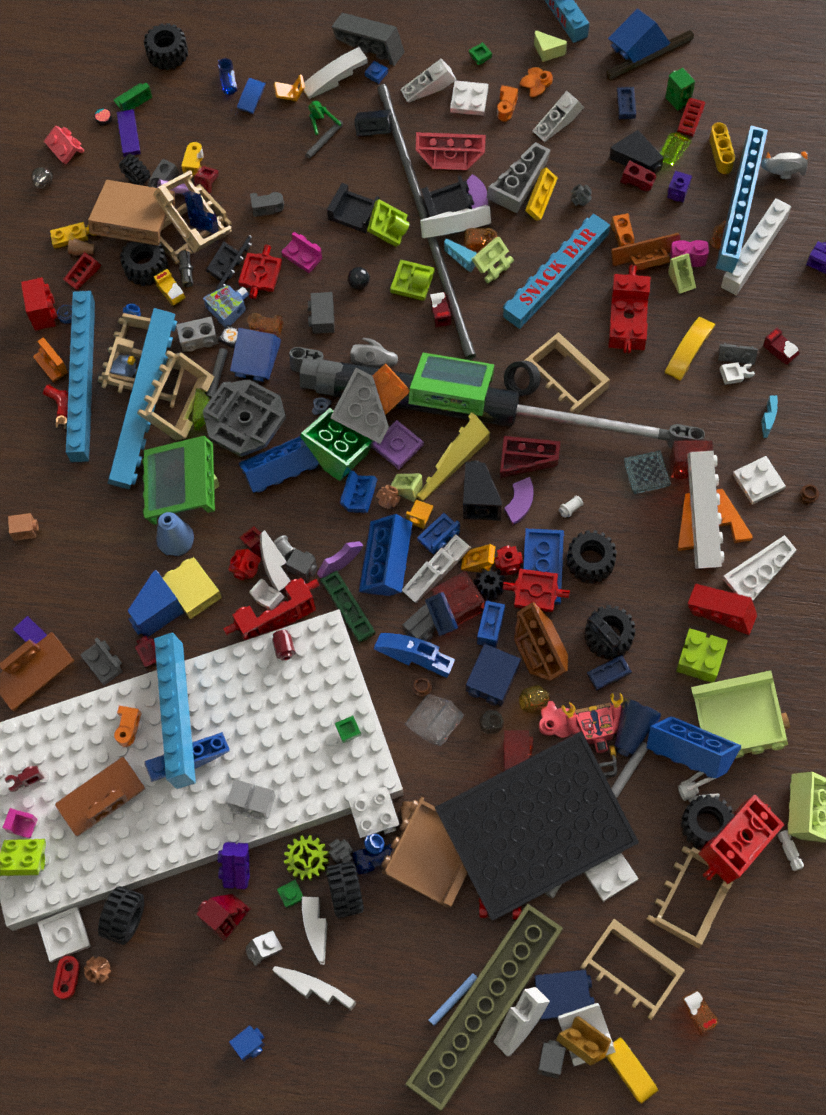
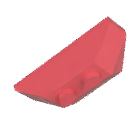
[416,132,486,170]

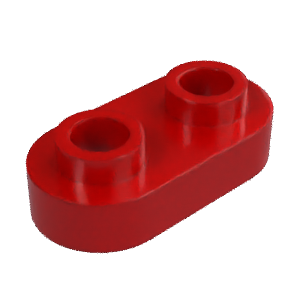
[53,956,80,1000]

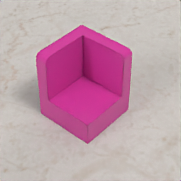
[2,808,38,839]

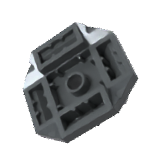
[203,380,286,457]

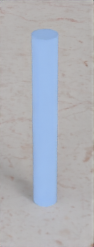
[429,973,477,1026]

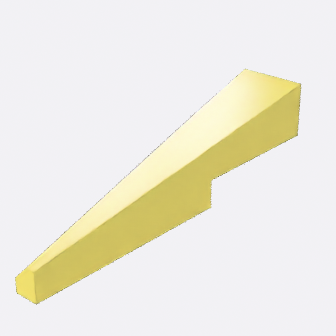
[417,412,490,501]

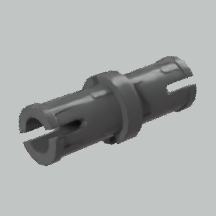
[179,251,193,287]

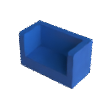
[477,601,505,648]

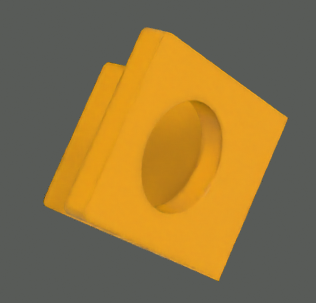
[274,75,305,101]
[406,500,433,529]

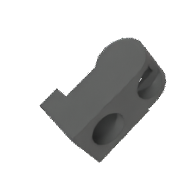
[148,159,179,188]
[250,192,284,217]

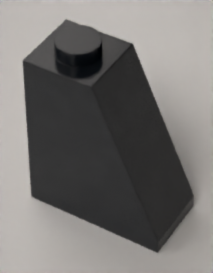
[609,130,664,173]

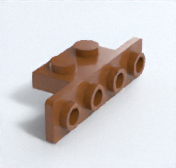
[611,233,681,270]

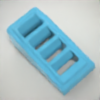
[444,239,477,272]

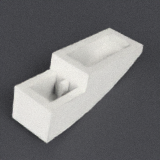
[260,531,290,591]
[302,897,327,965]
[494,987,550,1056]

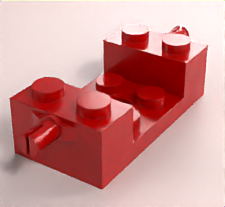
[608,265,651,353]
[223,578,320,641]
[698,794,785,884]

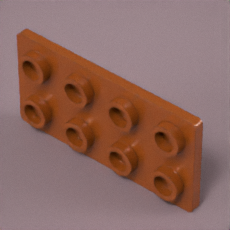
[0,632,74,711]
[55,757,145,837]

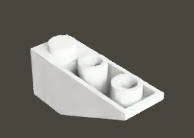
[401,59,457,103]
[533,91,584,142]

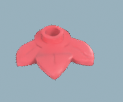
[539,701,572,738]

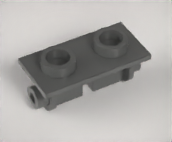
[718,343,758,365]

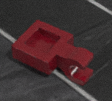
[4,765,44,792]

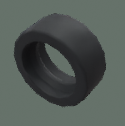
[504,361,541,396]

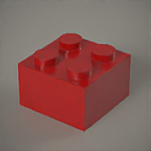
[21,278,58,331]

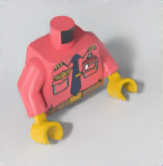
[561,693,623,753]

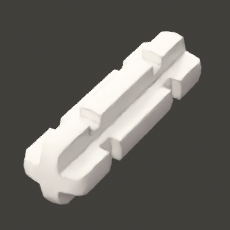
[778,830,804,871]

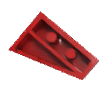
[688,584,757,635]

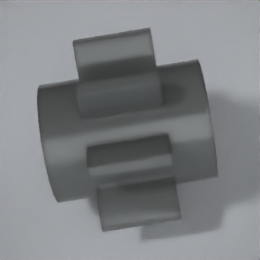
[571,184,592,206]
[328,839,353,864]

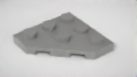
[330,368,389,444]

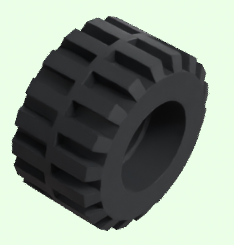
[144,23,188,70]
[120,241,168,286]
[567,530,617,583]
[584,605,635,659]
[681,795,735,849]
[326,861,364,918]
[98,886,144,945]

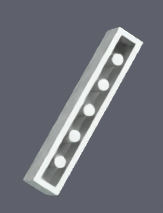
[721,198,791,295]
[687,451,724,569]

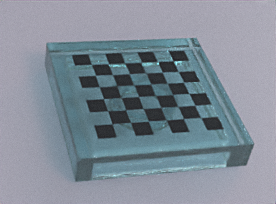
[624,450,671,494]

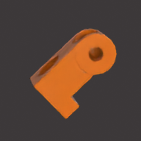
[497,85,518,121]
[611,213,635,247]
[114,705,142,747]

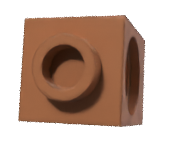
[8,513,39,541]

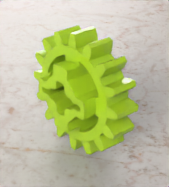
[284,835,329,881]

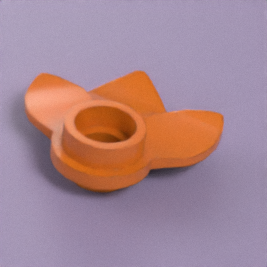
[519,67,553,98]

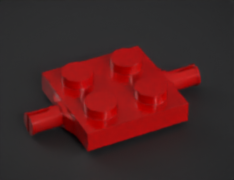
[238,245,282,299]
[503,569,570,612]

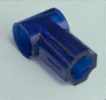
[218,58,238,95]
[352,844,393,874]

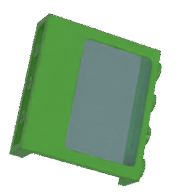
[409,353,495,416]
[143,436,215,525]

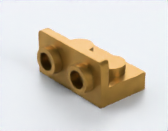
[556,1016,611,1066]

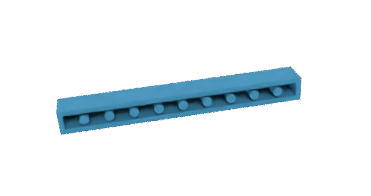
[716,126,768,273]
[66,291,95,462]
[107,308,177,489]

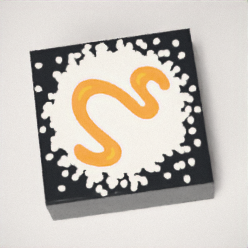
[218,325,238,349]

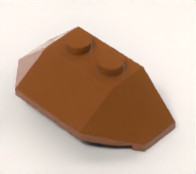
[514,602,568,681]

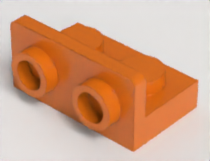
[33,337,68,382]

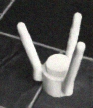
[678,771,720,802]

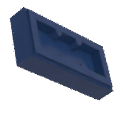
[617,87,636,119]
[425,592,458,636]
[587,655,632,691]

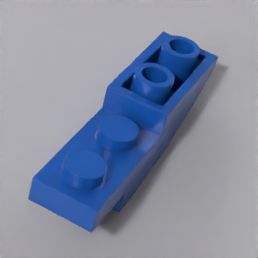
[373,633,455,678]
[144,732,230,782]

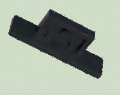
[205,235,252,292]

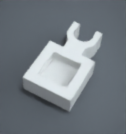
[719,362,755,384]

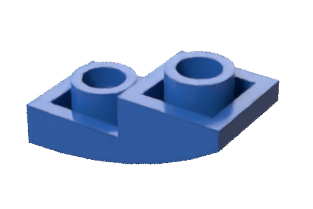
[237,78,265,114]

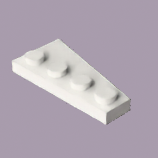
[722,535,796,601]

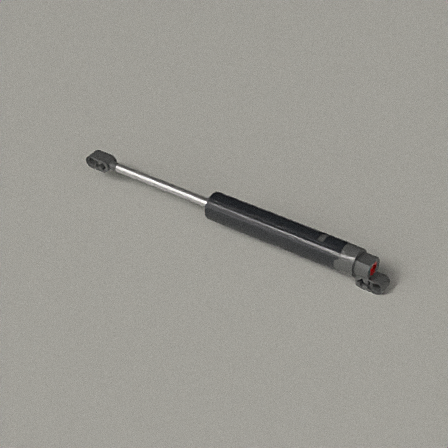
[289,347,705,452]

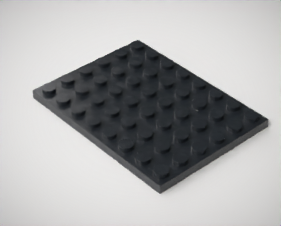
[434,731,639,921]

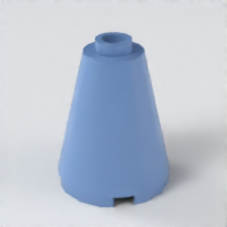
[156,512,194,556]

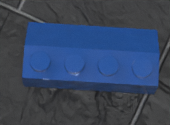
[238,436,320,493]
[359,514,412,596]
[646,716,741,778]

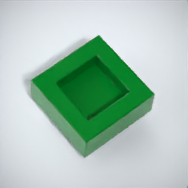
[469,42,492,65]
[334,715,362,743]
[277,880,304,909]

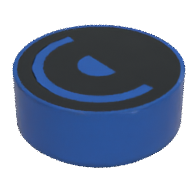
[57,305,72,324]

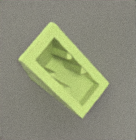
[534,31,567,62]
[668,253,696,294]
[391,473,423,502]

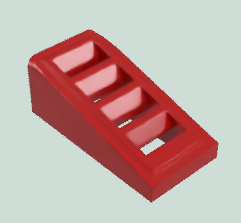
[677,98,705,137]
[63,252,101,290]

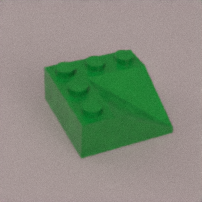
[300,408,374,481]

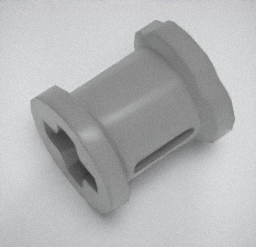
[273,535,295,560]

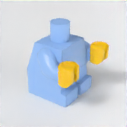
[110,355,138,378]

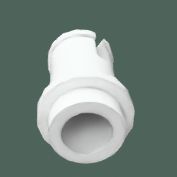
[559,495,584,518]

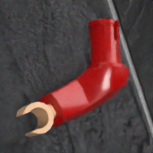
[43,384,68,429]

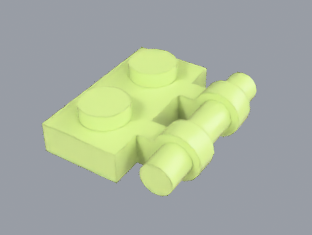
[471,237,514,283]

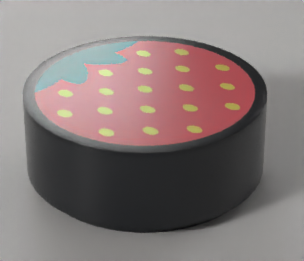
[94,108,112,126]

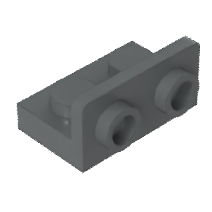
[80,638,123,685]

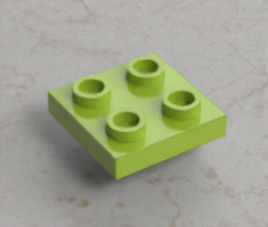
[367,199,409,247]
[390,260,435,301]
[0,839,46,876]

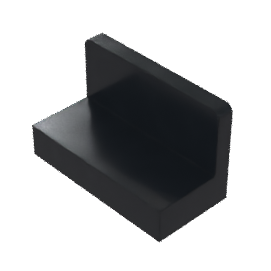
[354,109,391,136]

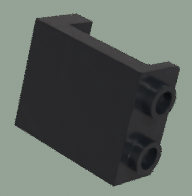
[421,176,474,217]
[327,183,380,233]

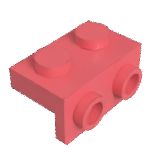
[44,125,84,164]

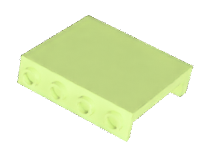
[691,671,788,758]

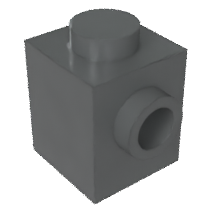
[286,548,317,581]

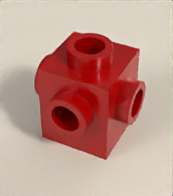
[494,546,523,575]
[228,549,261,580]

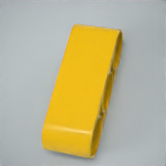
[709,123,735,174]
[606,1037,658,1104]

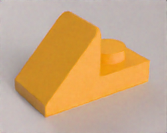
[461,544,495,573]

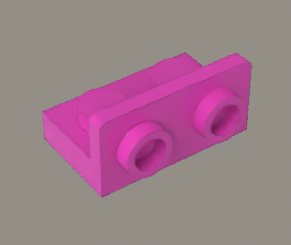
[281,232,322,273]

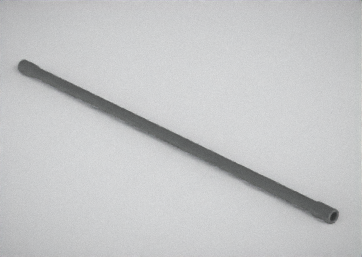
[377,84,476,360]

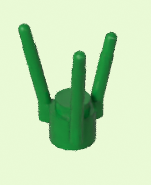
[308,101,341,135]

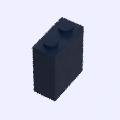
[466,644,521,706]
[534,970,595,1022]

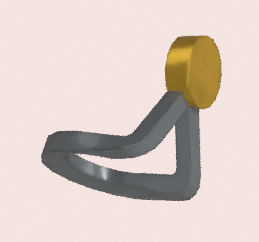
[599,745,617,778]

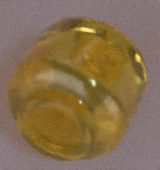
[519,685,550,714]

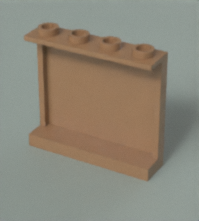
[88,180,175,246]
[381,797,467,908]

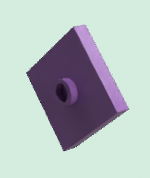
[372,420,424,470]

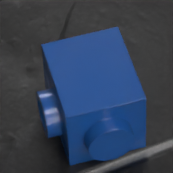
[229,1026,265,1062]

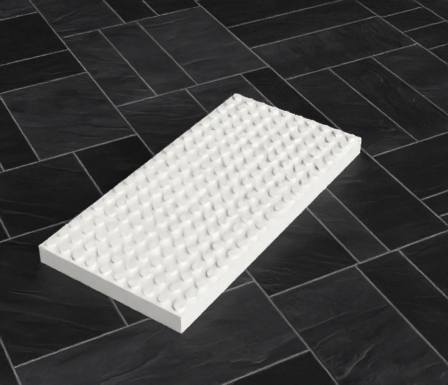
[0,609,404,931]

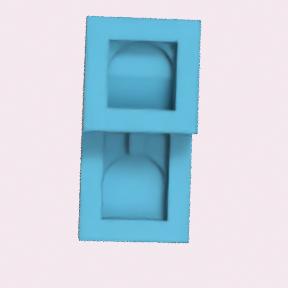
[761,395,778,438]

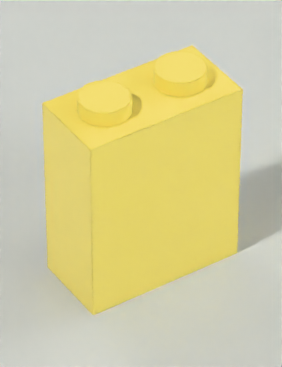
[163,557,222,619]

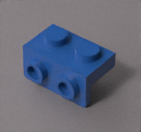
[340,471,378,513]
[417,513,460,555]

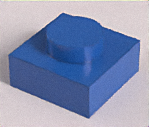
[365,61,388,84]

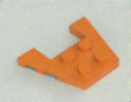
[677,489,753,551]

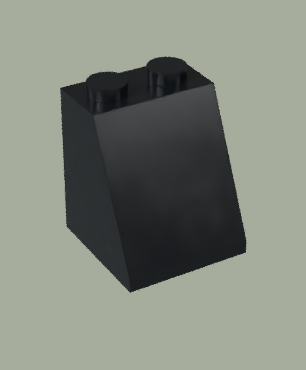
[463,460,502,521]

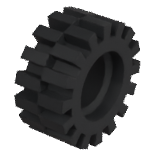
[118,154,151,186]

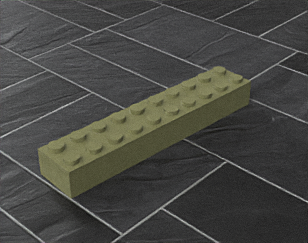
[406,904,563,1113]

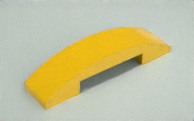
[665,316,716,381]

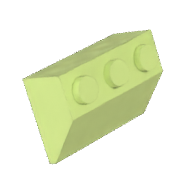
[788,772,826,843]

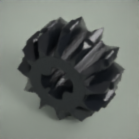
[473,567,505,600]

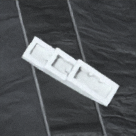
[304,47,367,99]
[420,205,491,238]
[402,534,471,603]
[272,966,356,1010]

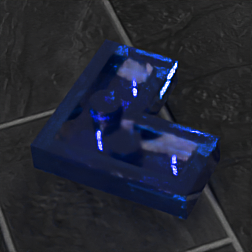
[184,191,219,233]

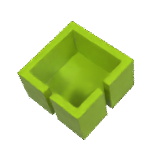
[676,628,728,683]

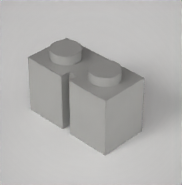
[226,779,276,820]

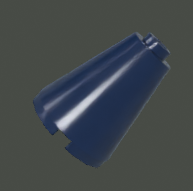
[614,698,661,757]

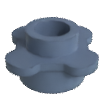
[312,397,331,415]

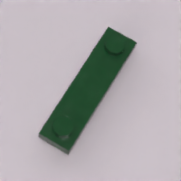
[320,570,376,644]

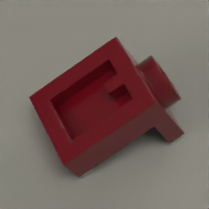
[194,166,219,194]
[239,526,262,557]
[134,636,156,667]

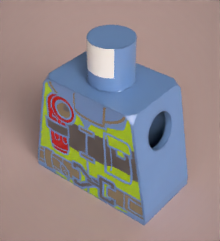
[203,285,249,328]

